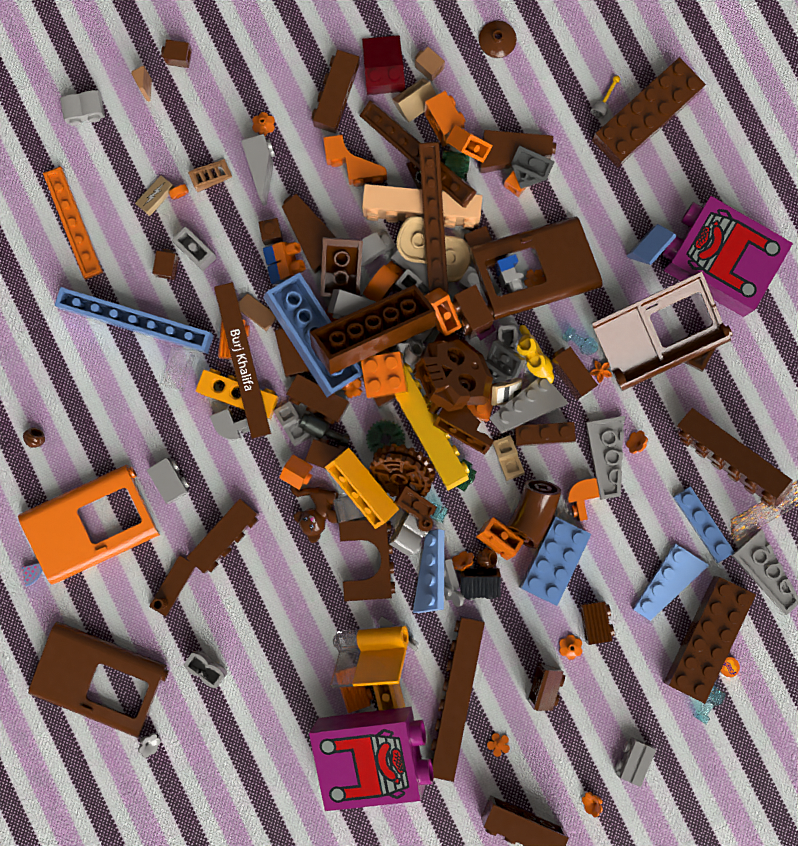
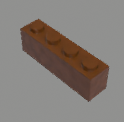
[311,49,360,134]
[186,498,259,574]

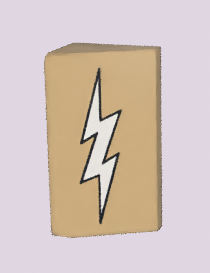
[135,176,175,216]

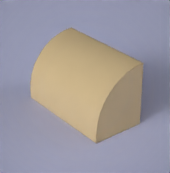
[392,78,437,122]

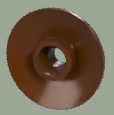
[479,21,517,58]

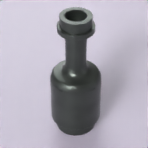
[298,413,350,447]

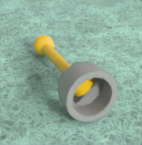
[591,76,620,119]

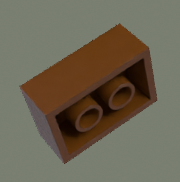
[452,284,494,340]

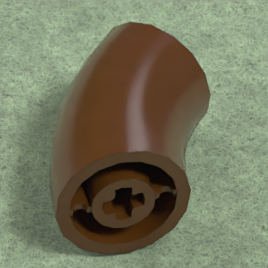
[506,479,561,549]

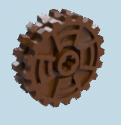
[369,444,436,497]

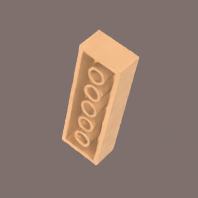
[362,184,482,230]

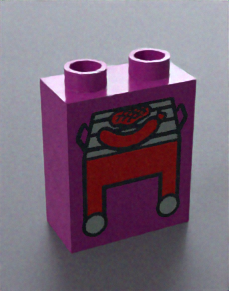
[661,196,793,317]
[309,706,434,811]

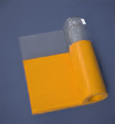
[330,626,409,688]

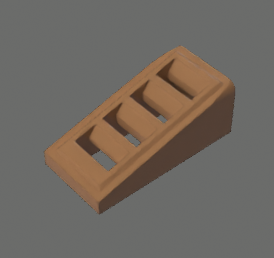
[188,159,232,192]

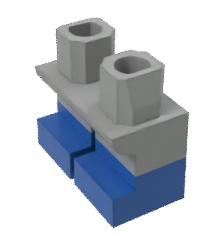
[494,254,524,293]

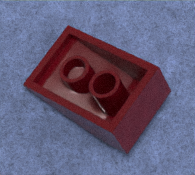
[362,35,405,95]

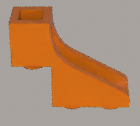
[323,135,387,187]

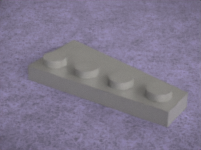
[489,377,568,433]

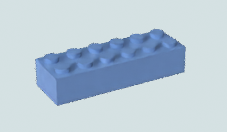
[263,272,363,397]

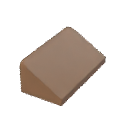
[131,66,152,102]
[239,293,276,332]

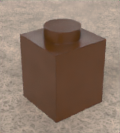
[161,39,192,68]
[258,218,283,246]
[152,249,179,280]

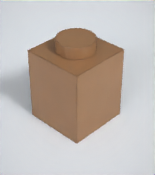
[415,47,445,82]

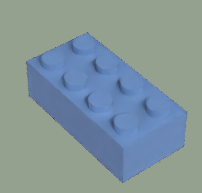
[519,517,591,606]

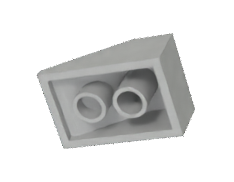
[241,134,275,206]

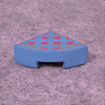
[22,563,43,586]

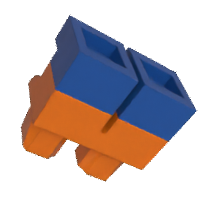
[263,242,306,284]

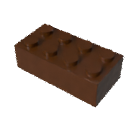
[481,795,569,846]

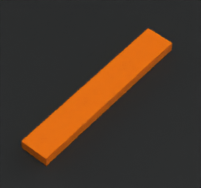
[43,166,103,280]

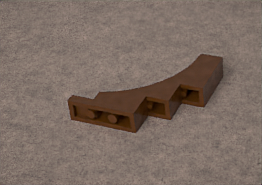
[425,332,494,455]

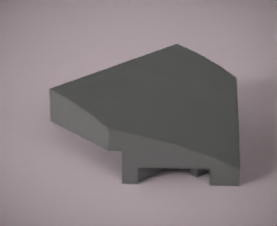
[511,146,555,189]
[485,340,526,384]

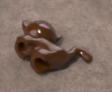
[290,485,340,543]

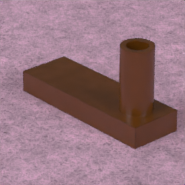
[149,555,196,617]

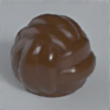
[23,427,45,448]
[476,547,497,569]

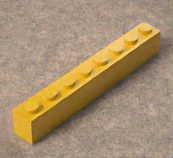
[372,348,470,491]

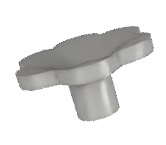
[138,733,161,758]

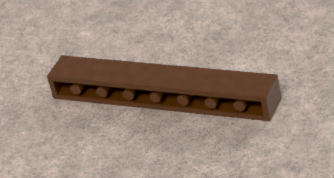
[429,616,485,782]

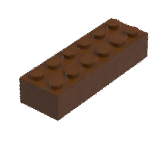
[592,57,706,168]
[310,285,436,375]
[677,408,793,508]
[663,576,756,704]

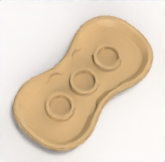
[397,216,472,282]

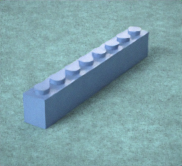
[54,287,214,354]

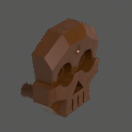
[412,339,493,414]

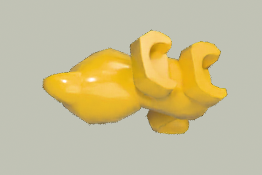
[516,325,554,384]

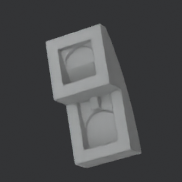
[274,401,311,447]

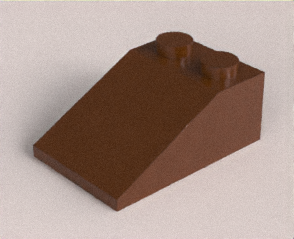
[320,237,363,297]
[527,662,565,711]

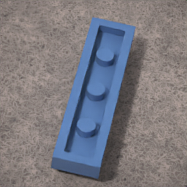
[673,486,735,563]

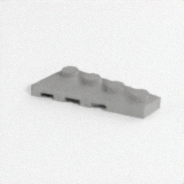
[585,416,625,500]
[731,529,798,615]

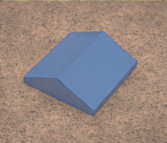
[627,224,676,265]

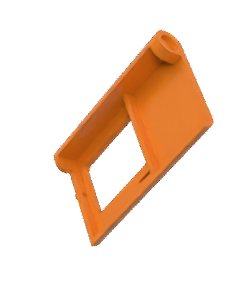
[18,465,160,585]

